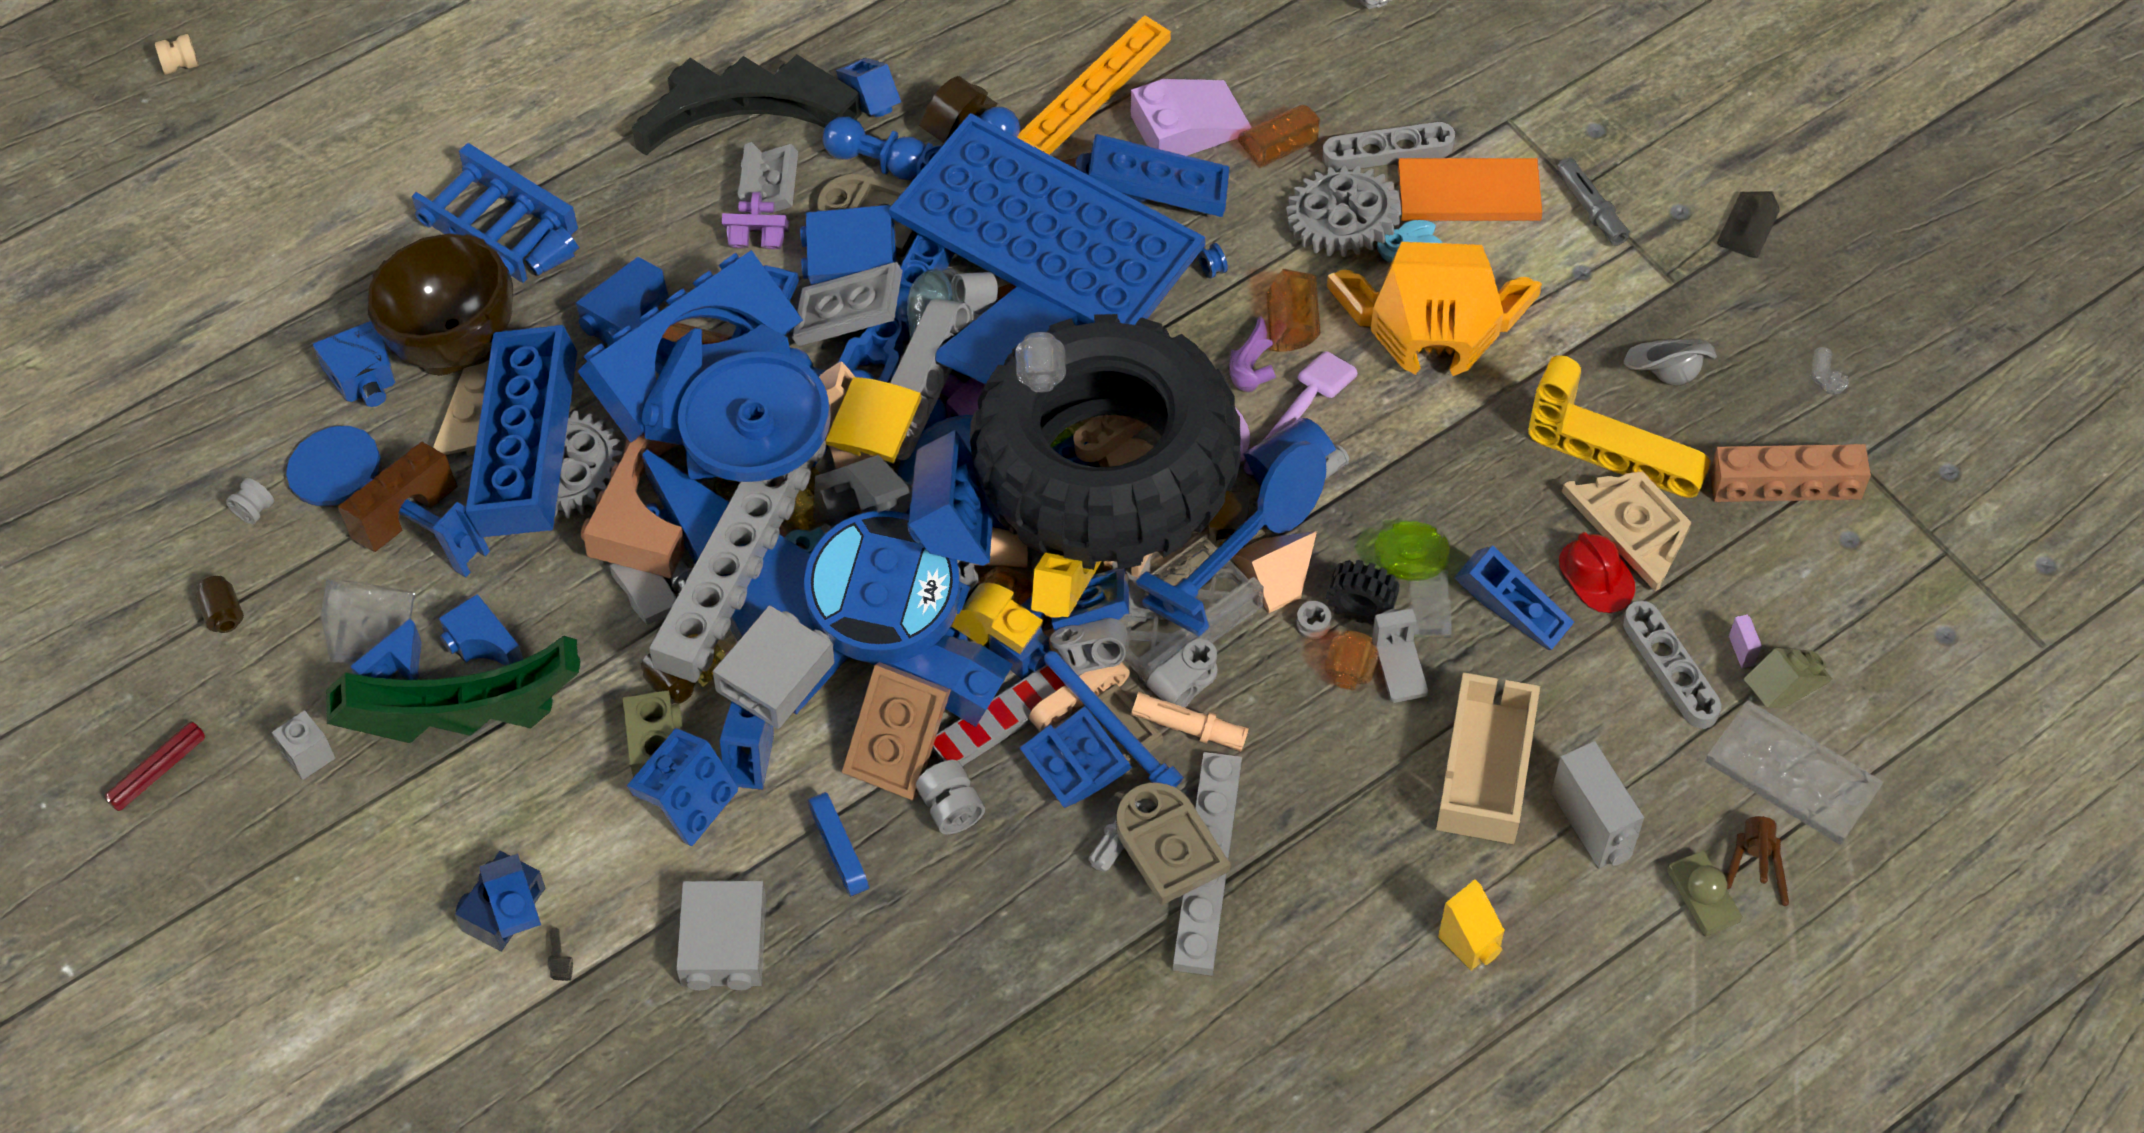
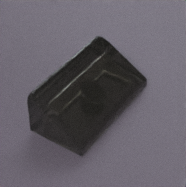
[1717,191,1780,258]

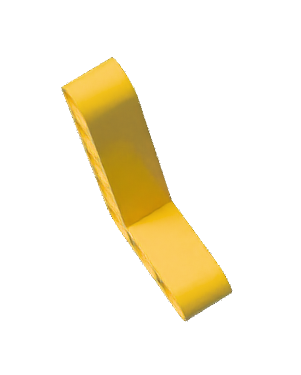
[1528,355,1711,498]

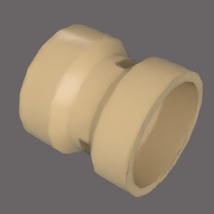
[155,34,199,75]

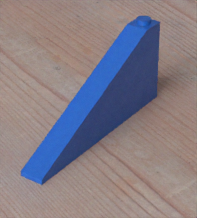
[642,450,848,715]

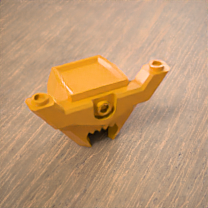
[1327,242,1542,376]

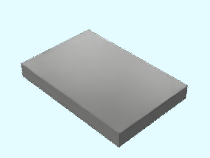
[792,262,902,346]

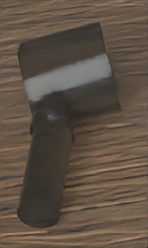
[548,928,573,981]

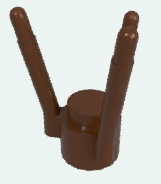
[1726,816,1789,906]

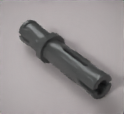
[1556,157,1630,246]

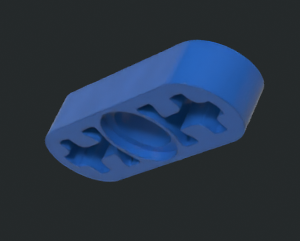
[807,792,869,897]

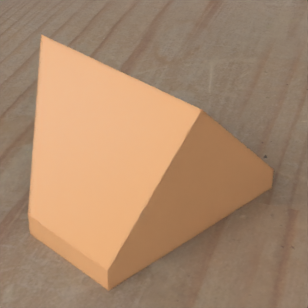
[1232,531,1317,613]

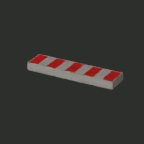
[932,665,1065,766]

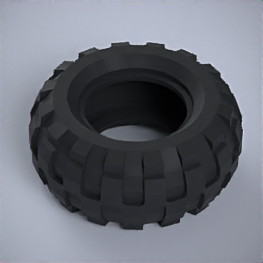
[970,314,1241,570]

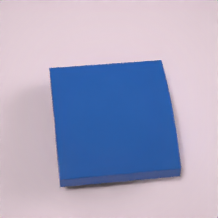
[1020,706,1132,808]

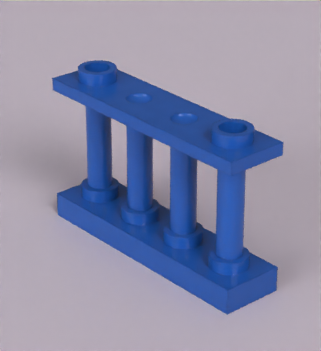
[412,143,578,283]

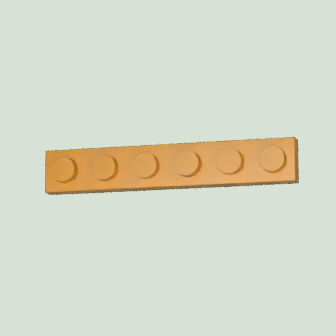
[1017,15,1171,155]

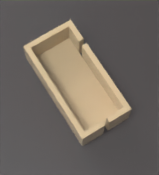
[1436,673,1540,844]

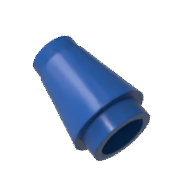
[525,226,579,276]

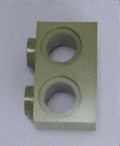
[623,690,682,778]

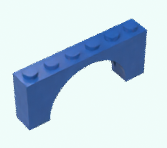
[578,250,803,443]
[576,257,792,375]

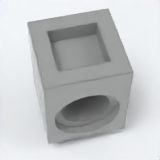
[272,710,335,780]

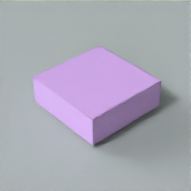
[1729,614,1762,668]

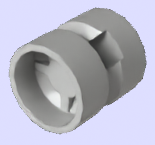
[916,760,985,835]

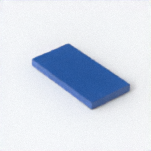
[1088,134,1230,217]
[936,286,1077,384]

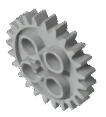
[1286,165,1401,257]
[555,410,623,518]

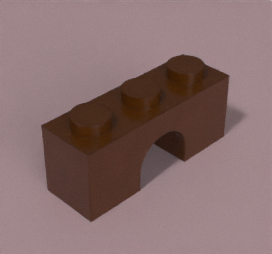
[338,441,458,552]

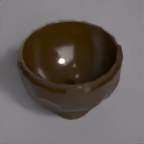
[368,233,513,376]

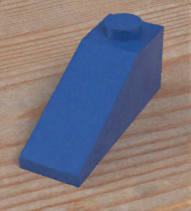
[642,328,702,445]
[1454,545,1574,650]

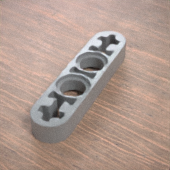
[1322,122,1455,171]
[1623,601,1721,729]

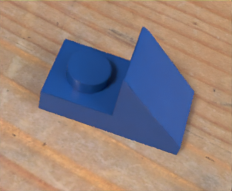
[350,619,422,680]
[479,854,541,938]

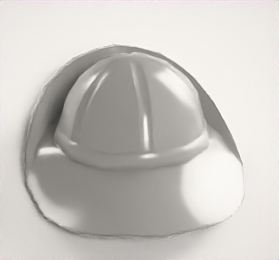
[1624,339,1717,385]

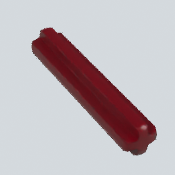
[105,722,205,811]

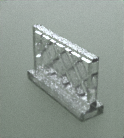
[1106,536,1264,690]

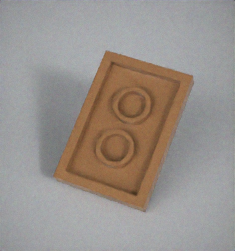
[842,662,951,800]

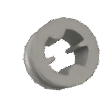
[1296,601,1331,640]

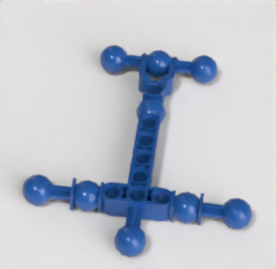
[790,107,1020,432]

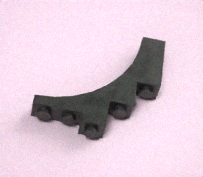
[632,54,862,156]

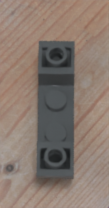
[813,455,910,526]

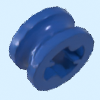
[1198,243,1228,279]

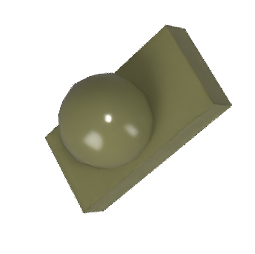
[1667,850,1743,937]

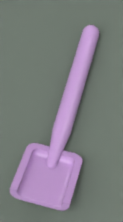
[1244,351,1358,475]

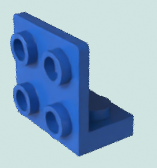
[627,728,738,846]

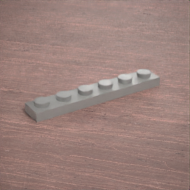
[1173,752,1242,976]

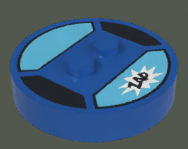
[804,511,961,663]

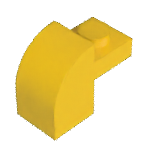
[952,583,1043,654]

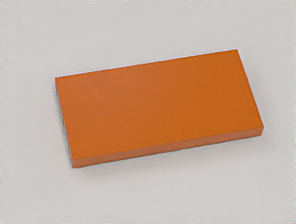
[1398,158,1542,221]

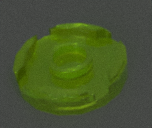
[1374,521,1450,581]

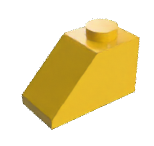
[1438,879,1505,971]

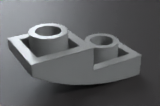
[609,564,676,625]

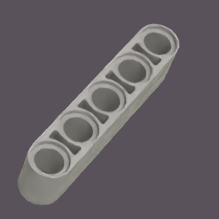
[891,299,974,460]

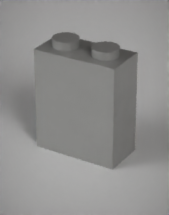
[713,605,834,729]
[1551,741,1644,869]
[677,881,766,991]

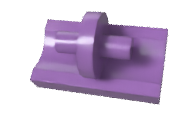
[722,192,790,249]

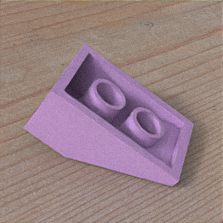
[1131,79,1253,156]

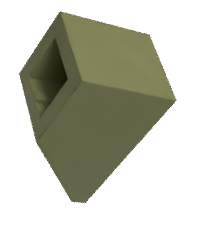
[1744,648,1832,708]

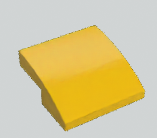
[825,377,922,463]

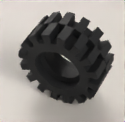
[1326,560,1400,624]

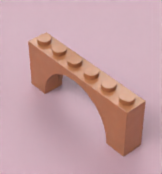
[581,434,685,579]

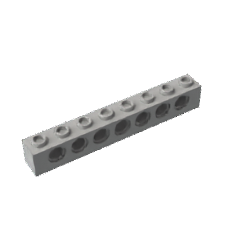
[649,441,826,683]

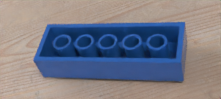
[466,325,578,537]

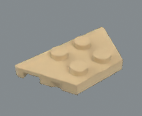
[433,361,489,456]
[1562,471,1692,591]

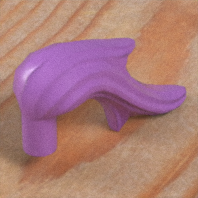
[1229,316,1276,393]

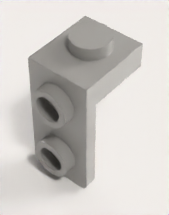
[1372,608,1428,703]

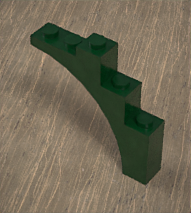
[326,636,581,743]

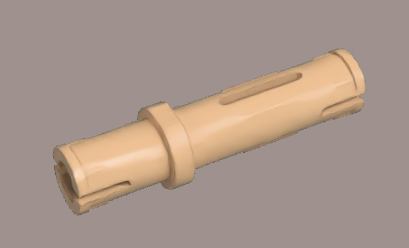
[1131,691,1249,752]

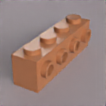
[1710,444,1871,502]

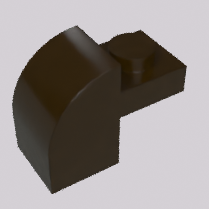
[919,76,998,143]

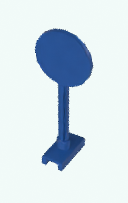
[286,426,490,578]
[1136,441,1326,637]

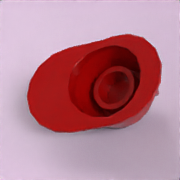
[1559,531,1635,613]

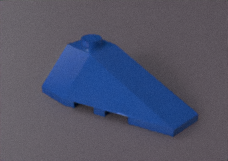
[869,635,1013,727]

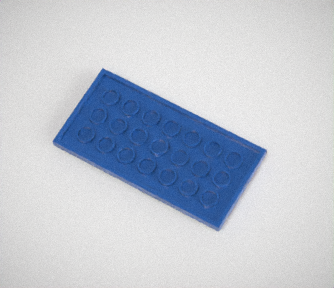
[889,113,1205,325]

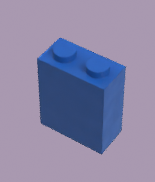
[800,205,896,285]

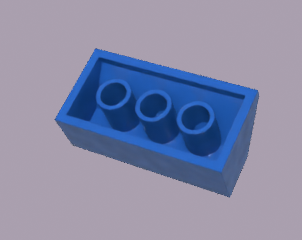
[907,429,993,566]

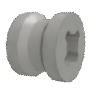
[226,478,275,525]

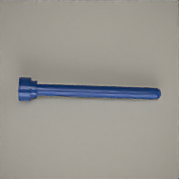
[1044,651,1184,788]

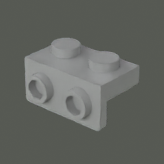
[738,142,798,215]

